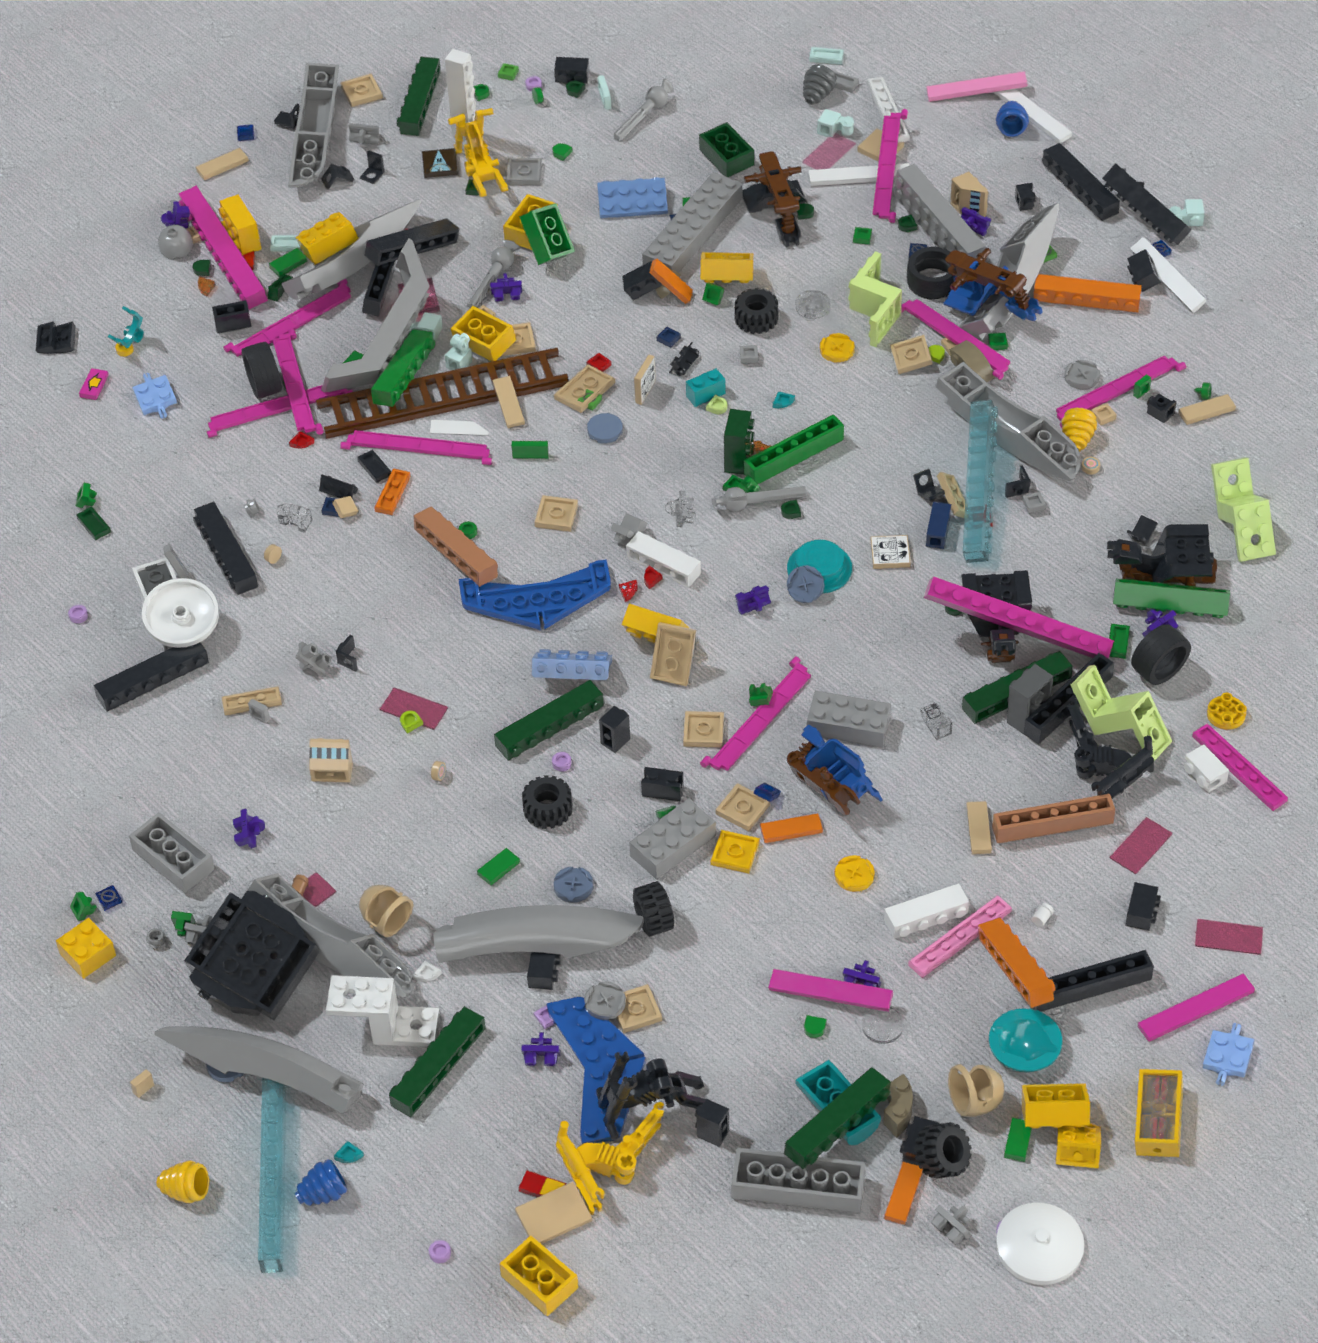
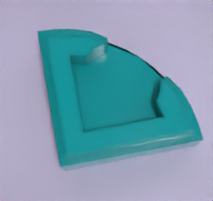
[772,391,795,408]
[334,1141,364,1163]

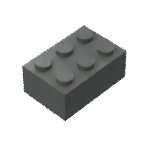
[1007,664,1053,734]

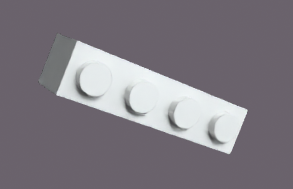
[626,531,701,588]
[884,884,969,939]

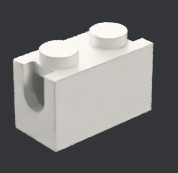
[1183,745,1229,793]

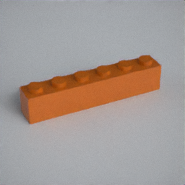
[1034,274,1142,313]
[978,917,1055,1008]

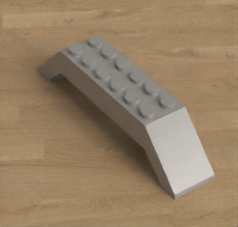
[321,239,430,393]

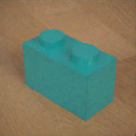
[686,368,726,407]

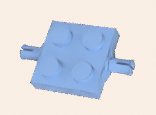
[132,373,177,419]
[1203,1023,1254,1086]

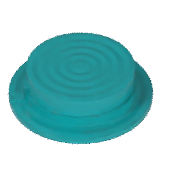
[787,539,852,593]
[989,1008,1063,1073]

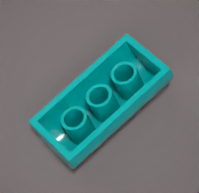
[795,1060,882,1146]

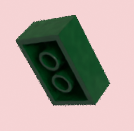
[699,122,755,177]
[724,409,755,475]

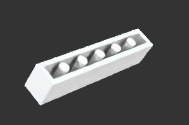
[445,49,476,140]

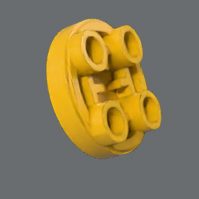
[1207,692,1247,730]

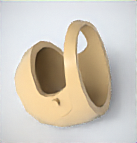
[359,885,414,937]
[948,1064,1005,1117]

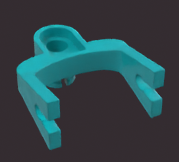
[108,306,144,348]

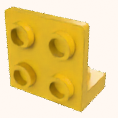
[1055,1123,1101,1169]

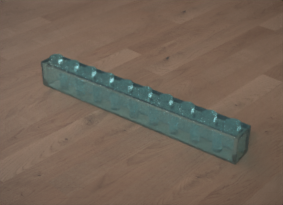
[963,400,998,563]
[258,1078,286,1273]

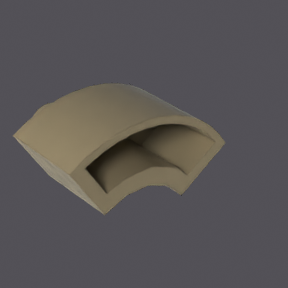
[949,340,995,382]
[883,1074,913,1138]

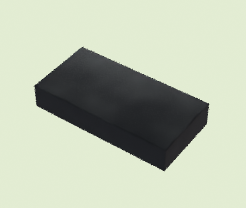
[357,449,391,483]

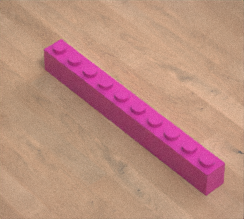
[178,185,268,309]
[924,576,1114,658]

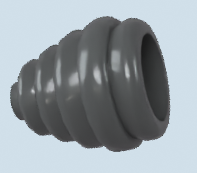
[803,64,837,104]

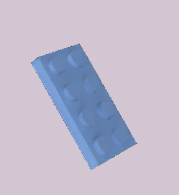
[597,177,668,218]
[532,649,612,680]

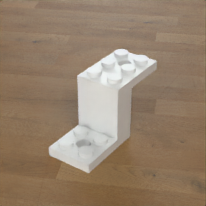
[326,975,440,1047]

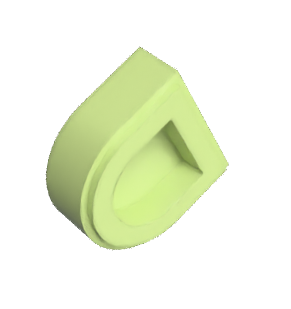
[706,395,727,414]

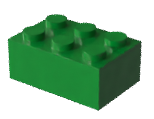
[520,203,575,265]

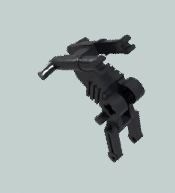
[1067,698,1154,799]
[596,1051,706,1140]

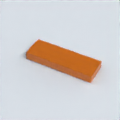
[649,258,693,304]
[374,468,411,515]
[760,813,823,843]
[884,1162,923,1225]

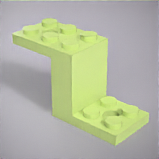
[848,251,902,347]
[1211,457,1276,562]
[1071,665,1172,761]

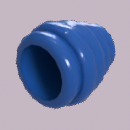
[995,101,1029,137]
[295,1159,348,1206]

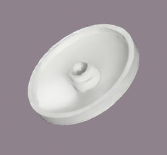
[142,578,219,648]
[996,1203,1084,1285]

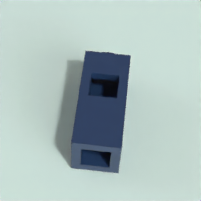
[926,502,952,549]

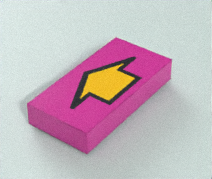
[79,368,109,400]

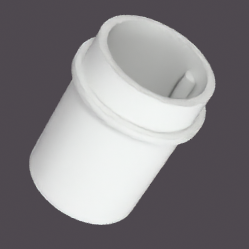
[1031,903,1054,927]

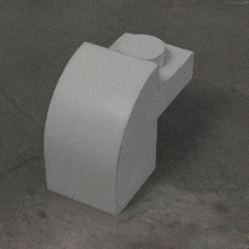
[611,513,648,545]

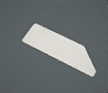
[430,420,489,435]

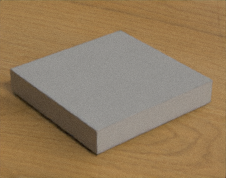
[506,158,542,185]

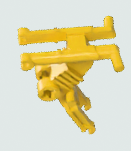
[448,108,508,197]
[555,1102,664,1215]

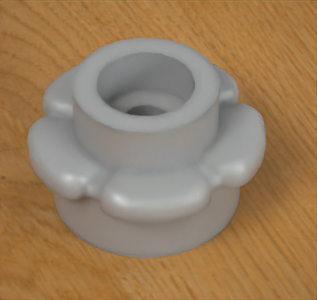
[245,499,260,517]
[146,928,166,948]

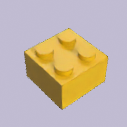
[56,918,116,979]

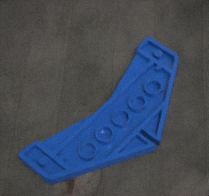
[458,559,611,630]
[546,997,645,1144]

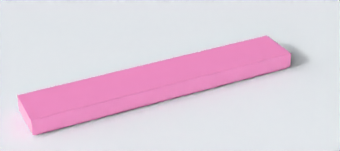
[926,71,1027,102]
[908,895,1012,978]

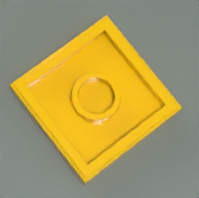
[710,830,760,874]

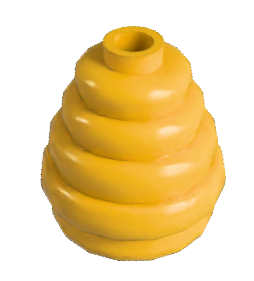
[1061,408,1097,452]
[156,1160,209,1204]

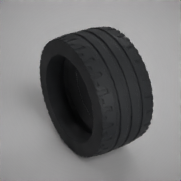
[907,247,956,299]
[242,342,282,398]
[1131,624,1191,685]

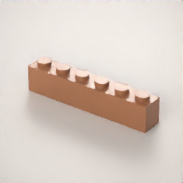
[413,506,498,587]
[992,794,1115,844]

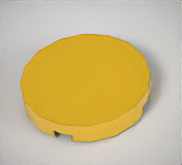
[820,333,855,362]
[834,855,875,892]

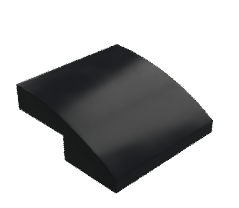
[35,321,76,354]

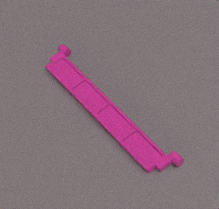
[872,109,908,223]
[223,278,351,357]
[901,299,1010,380]
[272,329,324,435]
[1056,355,1186,428]
[206,385,353,438]
[340,430,492,465]
[700,656,811,771]

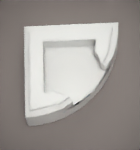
[413,961,442,982]

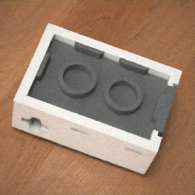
[132,558,177,603]

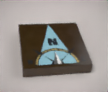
[422,148,458,178]

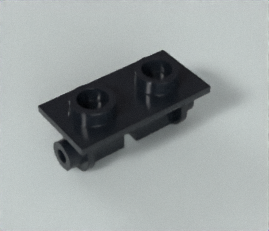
[669,342,699,376]
[319,474,358,498]

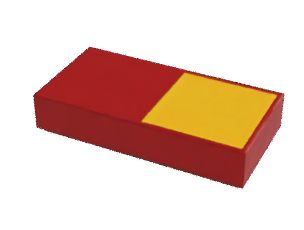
[518,1170,566,1198]

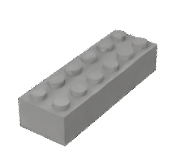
[731,1148,866,1213]

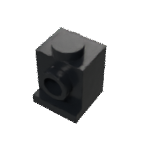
[1015,183,1036,211]
[1147,394,1177,423]

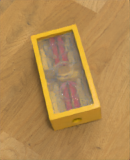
[1135,1069,1183,1157]

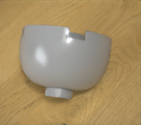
[158,225,193,259]

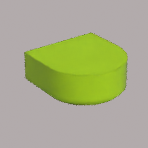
[928,345,945,364]
[400,711,423,733]

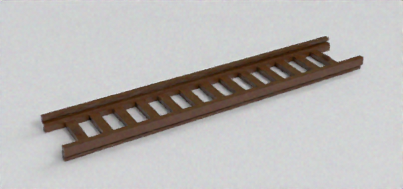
[316,347,569,439]

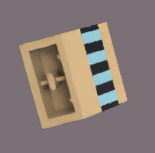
[950,171,989,217]
[309,738,353,782]

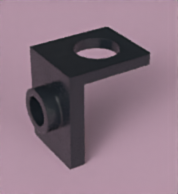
[274,103,300,129]
[360,150,384,184]
[321,164,354,189]
[1005,465,1030,498]
[913,469,945,500]
[1127,515,1158,545]
[336,635,358,672]

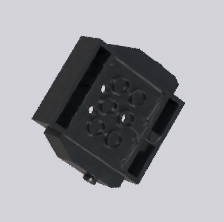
[184,891,319,1021]

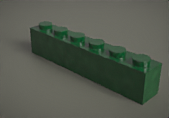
[397,56,441,136]
[962,650,1073,724]
[494,680,604,761]
[389,1006,486,1118]
[784,1067,891,1169]

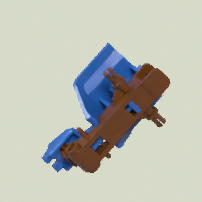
[943,247,1043,322]
[787,724,883,816]

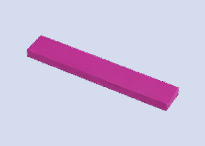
[1192,723,1288,811]
[768,969,894,1012]
[1137,973,1255,1042]

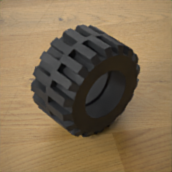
[734,288,778,334]
[522,775,573,829]
[633,881,674,937]
[914,1122,972,1179]

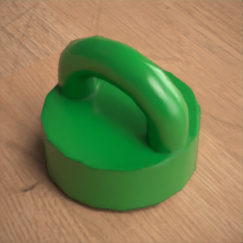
[1194,382,1212,400]

